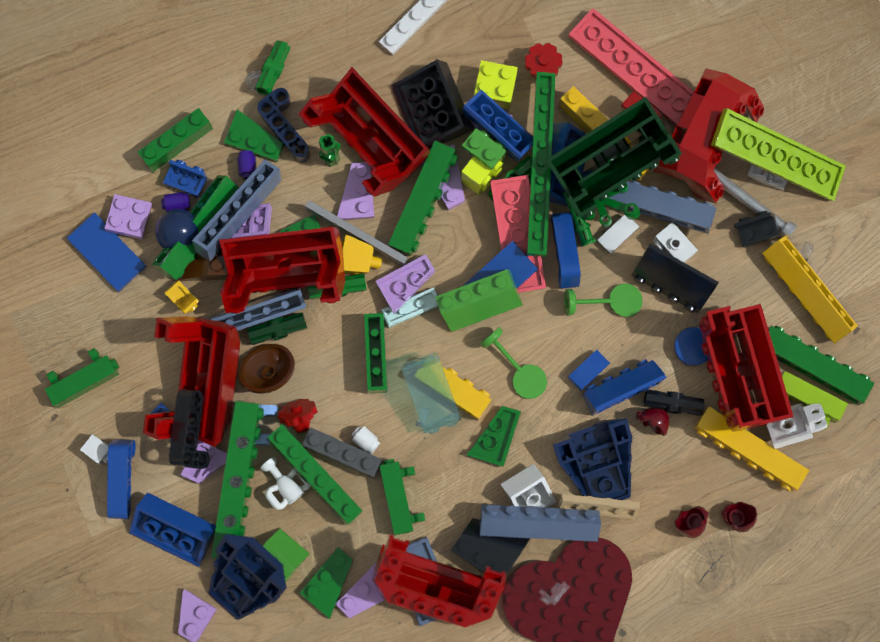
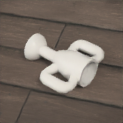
[260,456,310,510]

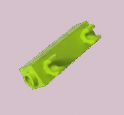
[781,371,848,430]

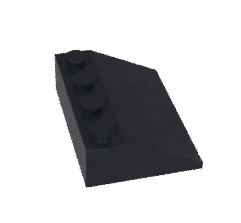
[391,59,474,149]
[631,244,719,313]

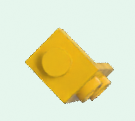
[164,280,199,314]

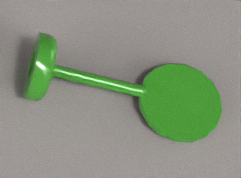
[564,283,643,317]
[480,326,547,399]

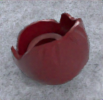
[636,408,670,436]
[721,502,757,533]
[674,506,708,539]

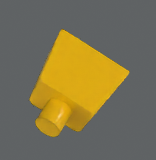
[341,235,382,275]

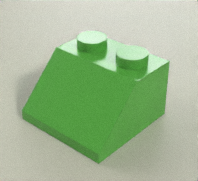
[263,528,310,582]

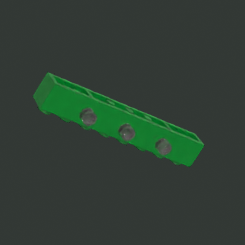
[211,400,264,559]

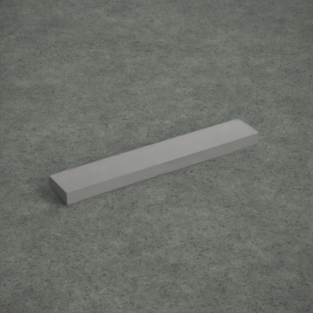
[305,201,407,266]

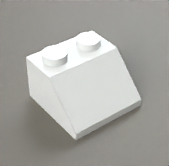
[501,464,556,508]

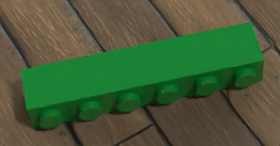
[388,141,459,256]
[152,175,239,280]
[768,325,875,405]
[266,424,362,526]

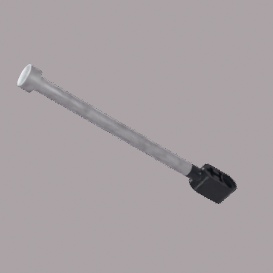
[636,121,797,238]

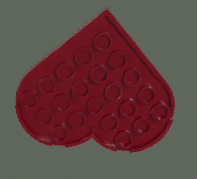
[503,537,632,642]

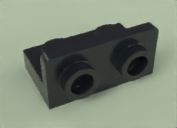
[734,211,781,248]

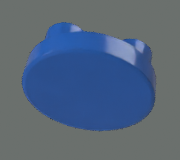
[674,327,708,366]

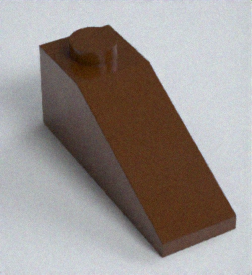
[173,256,228,282]

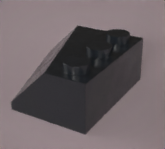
[451,518,530,575]

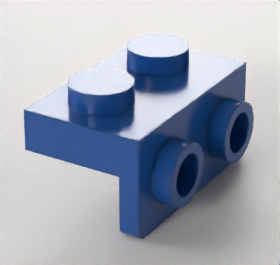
[163,159,208,198]

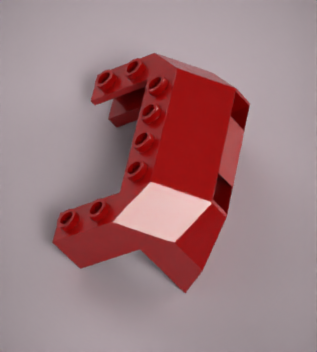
[298,67,430,197]
[653,68,764,204]
[219,227,345,314]
[699,304,794,432]
[143,316,241,447]
[372,534,506,628]

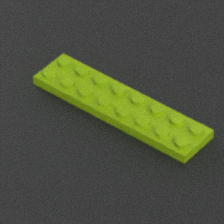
[711,108,846,201]

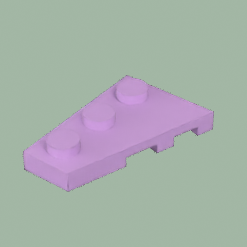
[422,144,465,211]
[337,162,374,220]
[375,254,435,314]
[336,563,384,618]

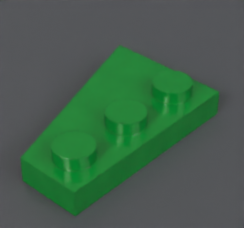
[467,406,521,468]
[300,547,353,619]

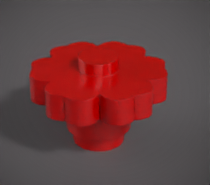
[525,43,563,78]
[277,399,318,433]

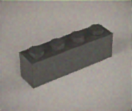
[302,427,383,479]

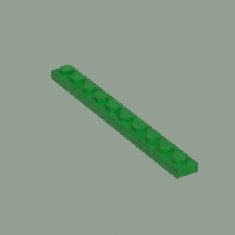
[527,72,556,257]

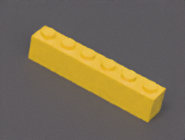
[559,86,651,182]
[762,236,858,344]
[694,407,810,492]

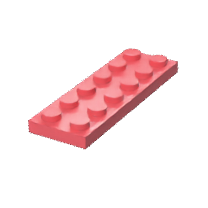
[490,175,546,293]

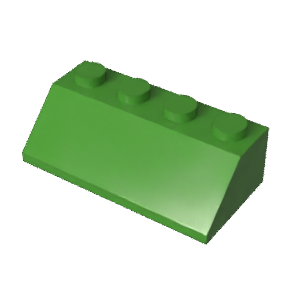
[435,269,523,332]

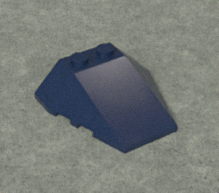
[552,418,633,500]
[209,534,286,620]

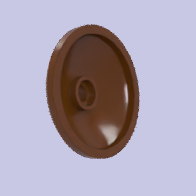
[238,344,295,394]

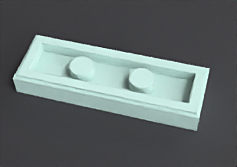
[381,287,439,328]

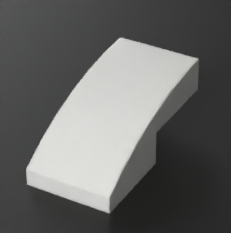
[748,165,788,191]
[598,215,640,254]

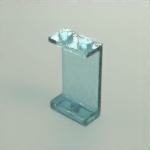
[399,352,461,434]

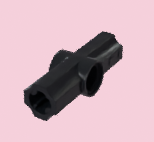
[644,389,705,416]

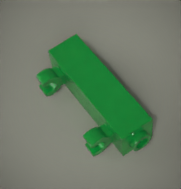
[44,348,120,408]
[379,459,426,536]

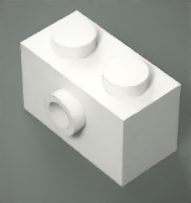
[653,222,698,263]

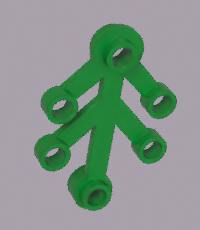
[583,182,640,227]

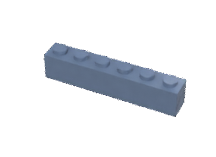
[192,160,281,261]
[610,180,716,234]
[202,288,306,331]
[479,504,601,542]

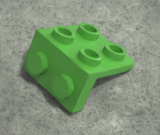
[462,128,506,170]

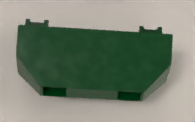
[546,96,682,218]

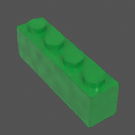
[138,108,213,172]
[364,313,388,394]

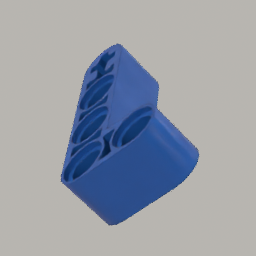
[551,212,581,289]
[107,439,136,519]

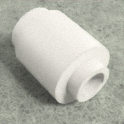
[352,426,381,454]

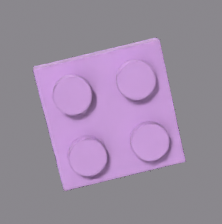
[104,194,152,240]

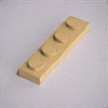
[558,494,640,519]

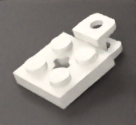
[767,403,827,449]

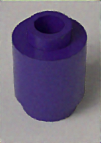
[237,150,257,180]
[161,192,190,211]

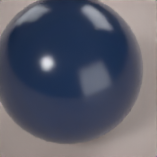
[155,209,198,248]

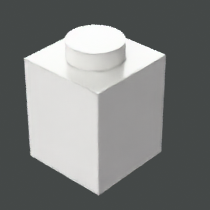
[80,434,109,465]

